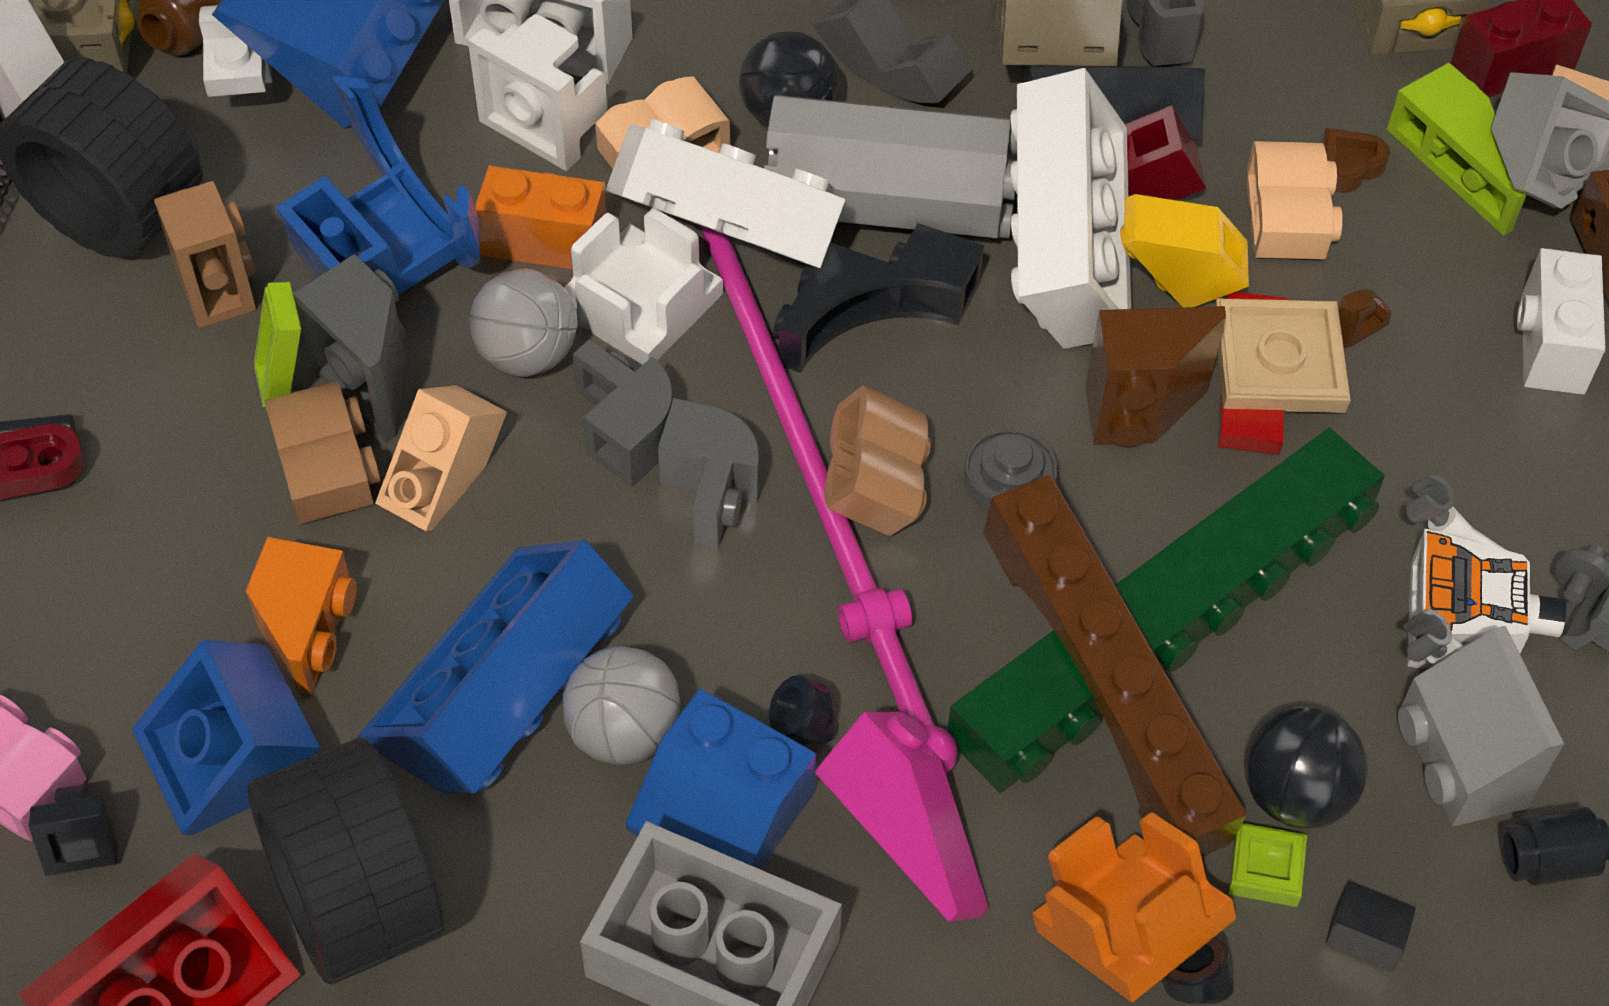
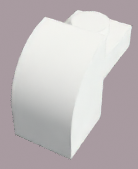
[199,5,272,97]

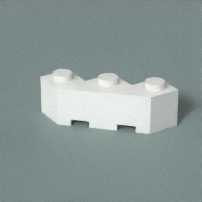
[605,119,845,268]

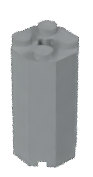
[764,95,1017,238]

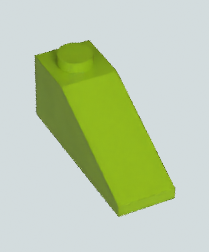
[1386,63,1526,236]

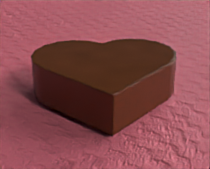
[1322,128,1390,193]

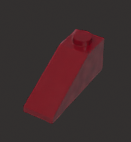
[1016,105,1207,201]

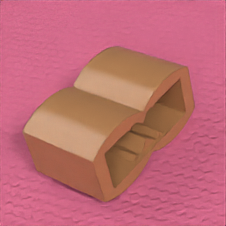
[264,381,381,525]
[825,385,931,537]

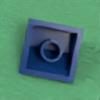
[132,640,321,835]
[626,688,816,870]

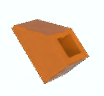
[246,537,357,695]

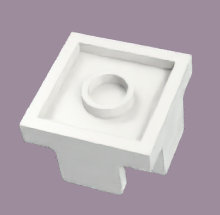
[468,14,608,172]
[564,208,723,365]

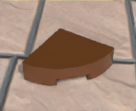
[1338,289,1391,349]

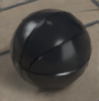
[739,31,839,127]
[1244,706,1368,829]

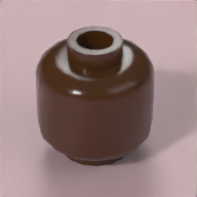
[137,0,219,57]

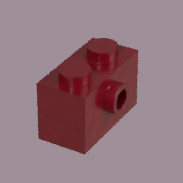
[1451,0,1592,97]

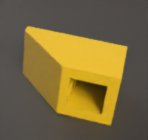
[1120,194,1249,307]

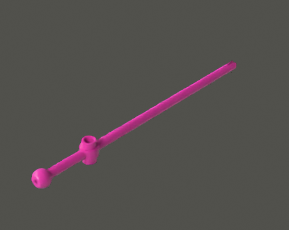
[699,225,958,773]

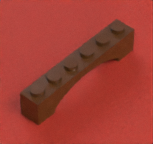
[983,474,1247,857]

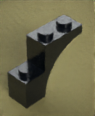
[773,223,984,373]

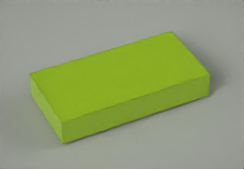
[253,282,301,411]

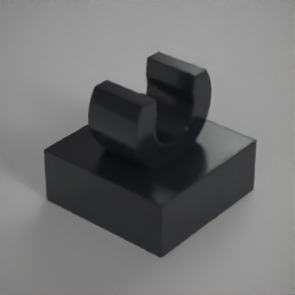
[29,784,117,876]

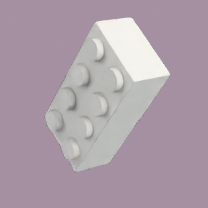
[1011,68,1131,349]

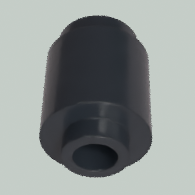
[1500,807,1609,886]

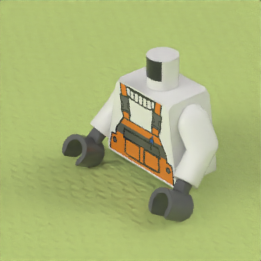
[1403,475,1566,668]

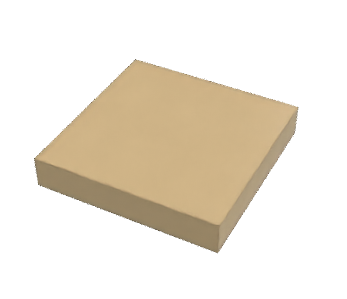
[1215,299,1351,413]

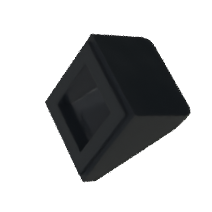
[1326,881,1416,971]

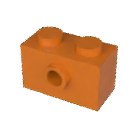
[475,165,607,270]

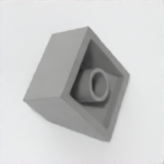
[1398,626,1564,827]

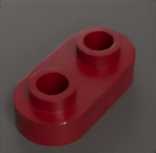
[0,424,85,500]

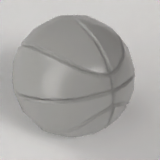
[469,268,578,377]
[562,646,682,766]

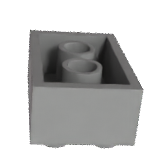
[580,821,842,1006]

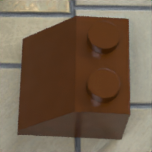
[1085,306,1226,447]

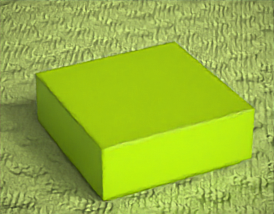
[1228,823,1307,907]

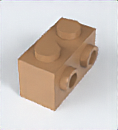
[154,181,257,329]

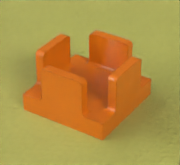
[1032,812,1237,1003]

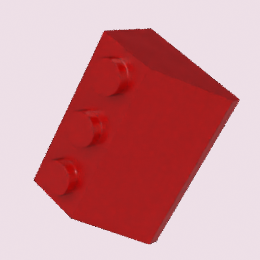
[17,853,301,1006]

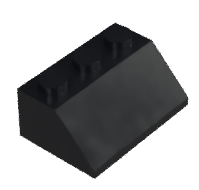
[1021,65,1205,139]

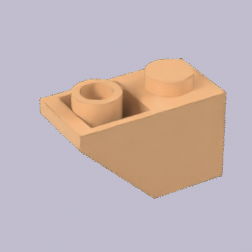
[375,385,507,531]

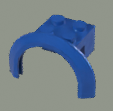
[275,75,481,295]

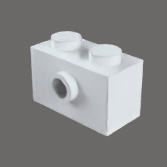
[1517,248,1605,395]

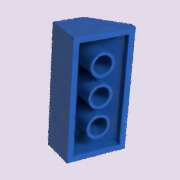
[357,540,634,793]

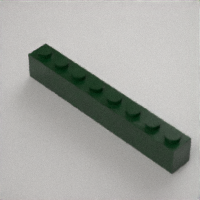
[947,427,1385,794]

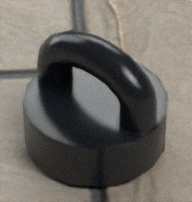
[769,675,837,745]
[1161,937,1234,1005]

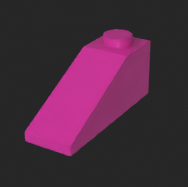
[815,711,989,922]

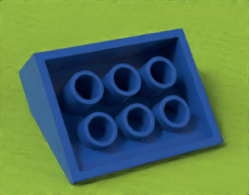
[212,0,444,129]

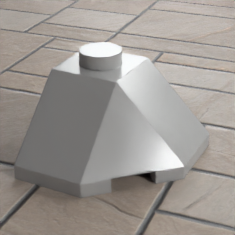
[1491,72,1609,209]

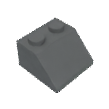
[293,254,408,443]

